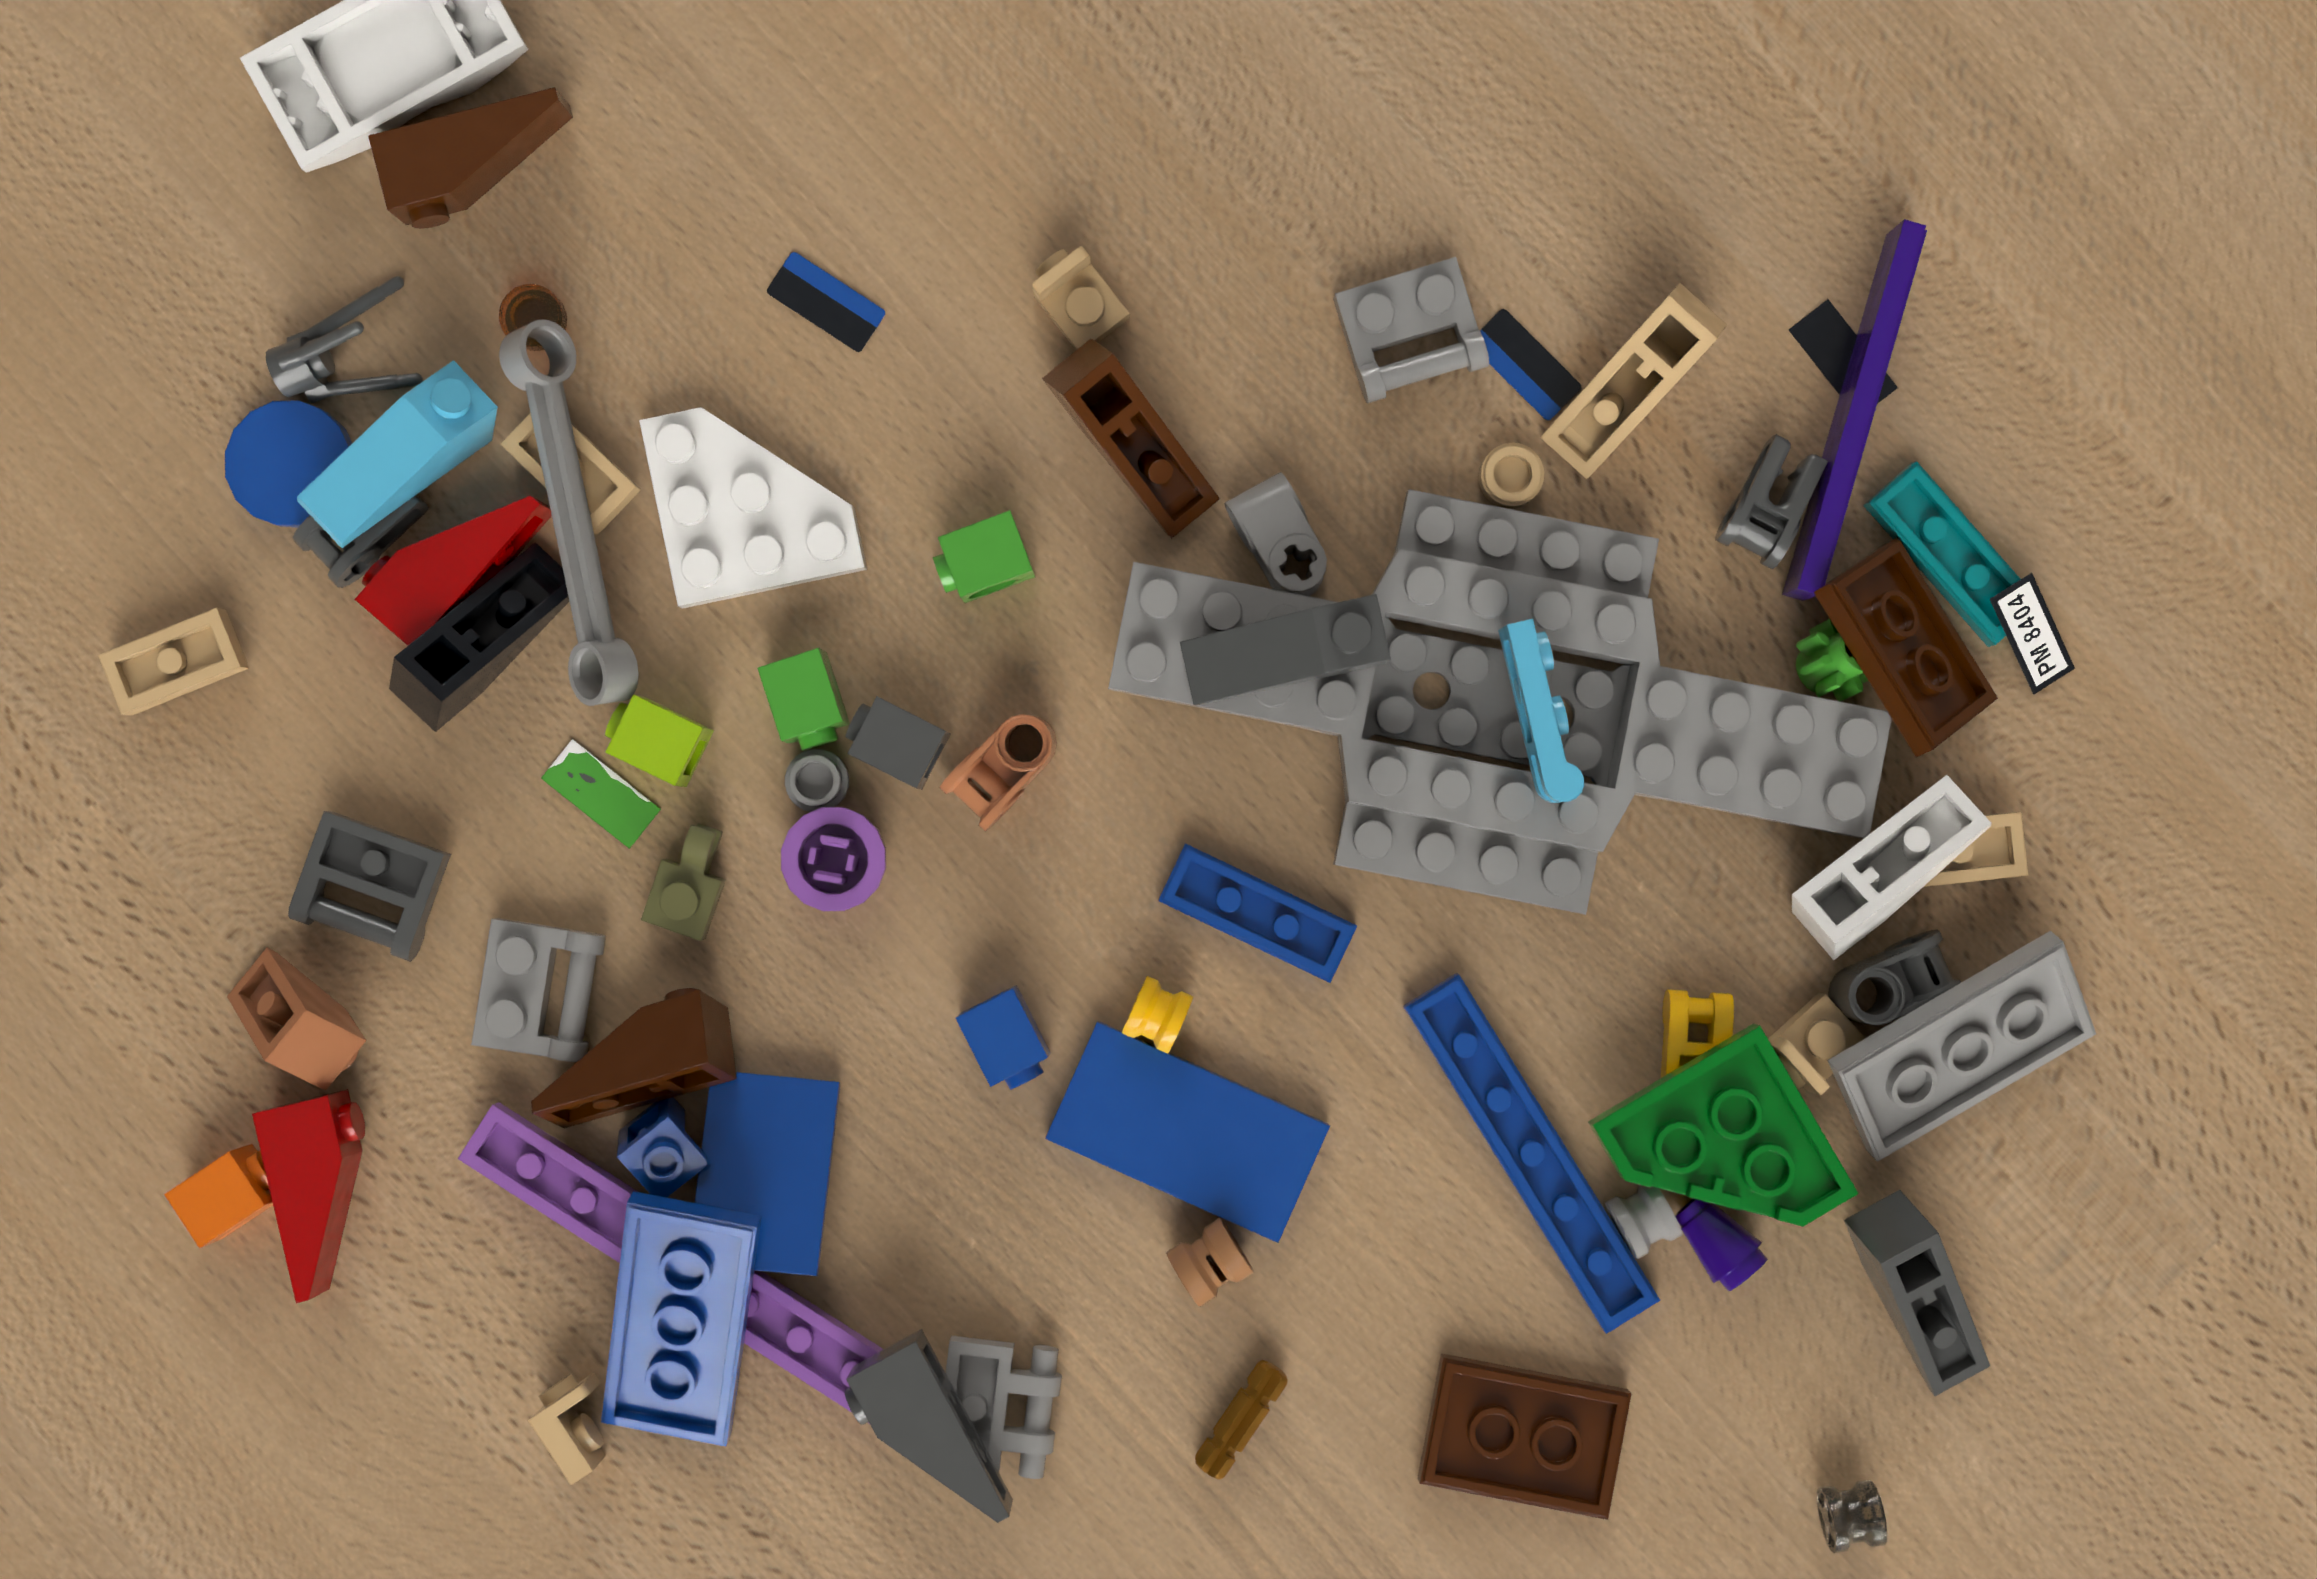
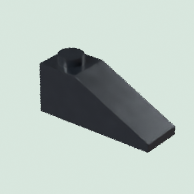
[389,542,569,732]

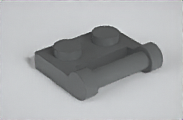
[288,811,451,962]

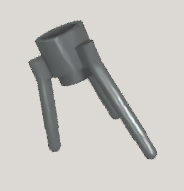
[266,276,423,403]

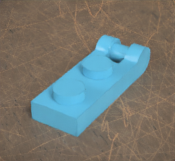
[1498,619,1584,803]

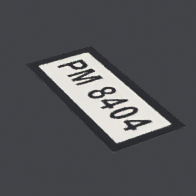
[1990,573,2075,695]

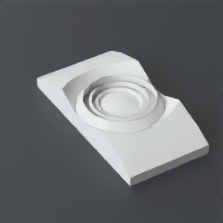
[240,0,528,173]

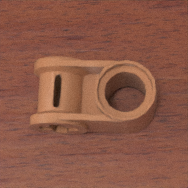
[939,714,1057,832]

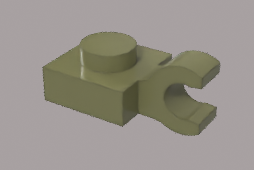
[641,823,726,941]

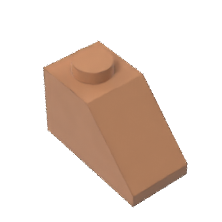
[227,947,367,1090]

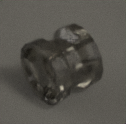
[1817,1480,1888,1553]

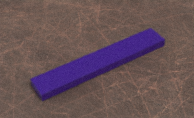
[1782,219,1927,601]

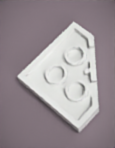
[639,407,867,609]

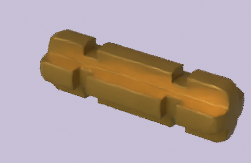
[1195,1360,1288,1480]

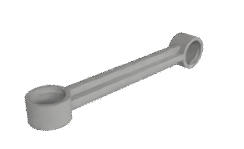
[499,320,639,706]

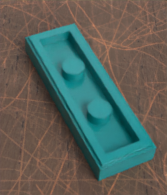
[1863,461,2021,647]

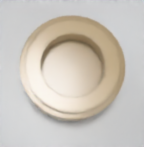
[1478,443,1544,509]

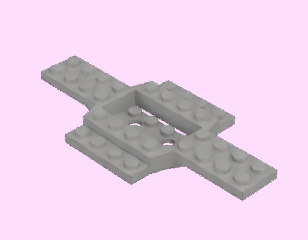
[1108,489,1892,915]

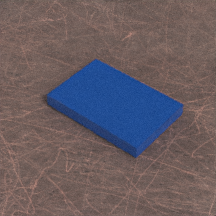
[695,1072,840,1276]

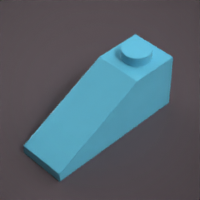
[297,360,498,548]

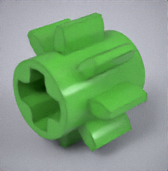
[1796,619,1868,702]

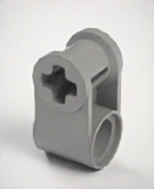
[1224,472,1327,597]

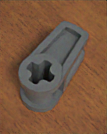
[1715,434,1828,569]
[293,494,429,588]

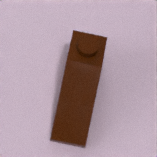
[368,87,573,229]
[1042,339,1220,539]
[531,988,737,1128]

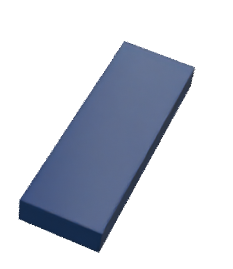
[1158,843,1357,983]

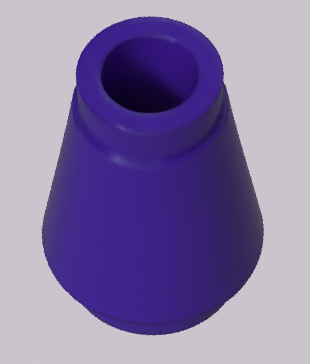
[1675,1199,1768,1291]

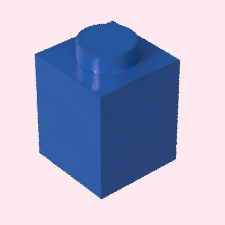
[956,985,1051,1090]

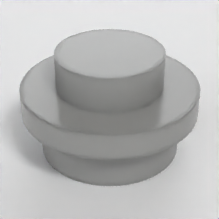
[785,749,849,812]

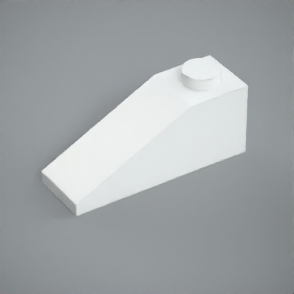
[1792,775,1991,960]

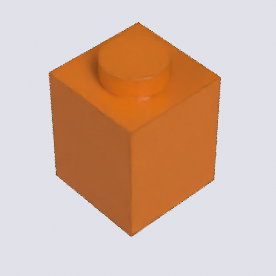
[164,1144,273,1249]

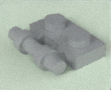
[946,1336,1062,1479]

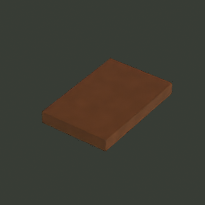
[1814,537,1998,757]
[1418,1353,1631,1520]

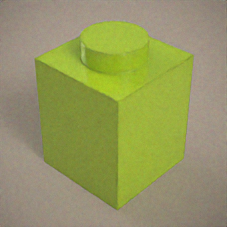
[605,694,714,787]

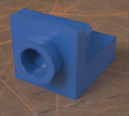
[617,1097,707,1198]

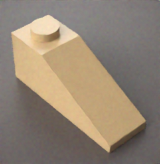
[1540,283,1727,479]

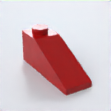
[355,495,552,645]
[252,1089,365,1304]

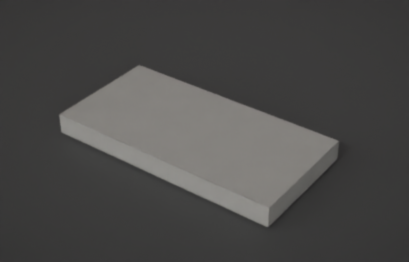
[1827,931,2096,1162]

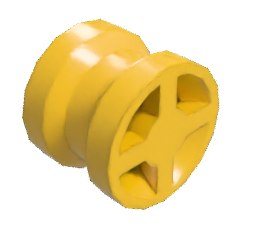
[1121,976,1194,1054]

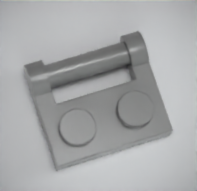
[1333,257,1489,403]
[471,918,606,1062]

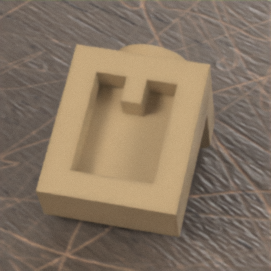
[1032,246,1130,351]
[1768,993,1865,1096]
[528,1373,605,1485]

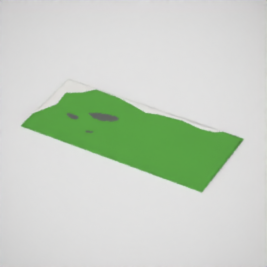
[541,739,661,849]

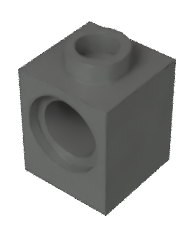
[845,696,951,790]

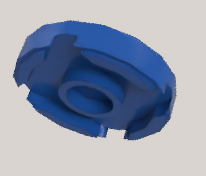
[225,400,352,528]

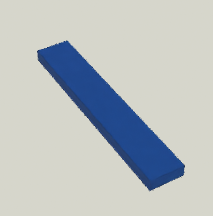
[1403,973,1660,1334]

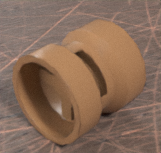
[1166,1218,1254,1307]

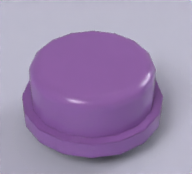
[781,807,886,911]

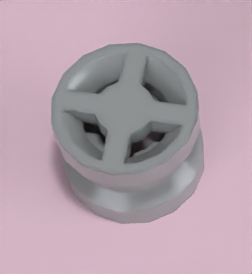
[1605,1185,1682,1259]

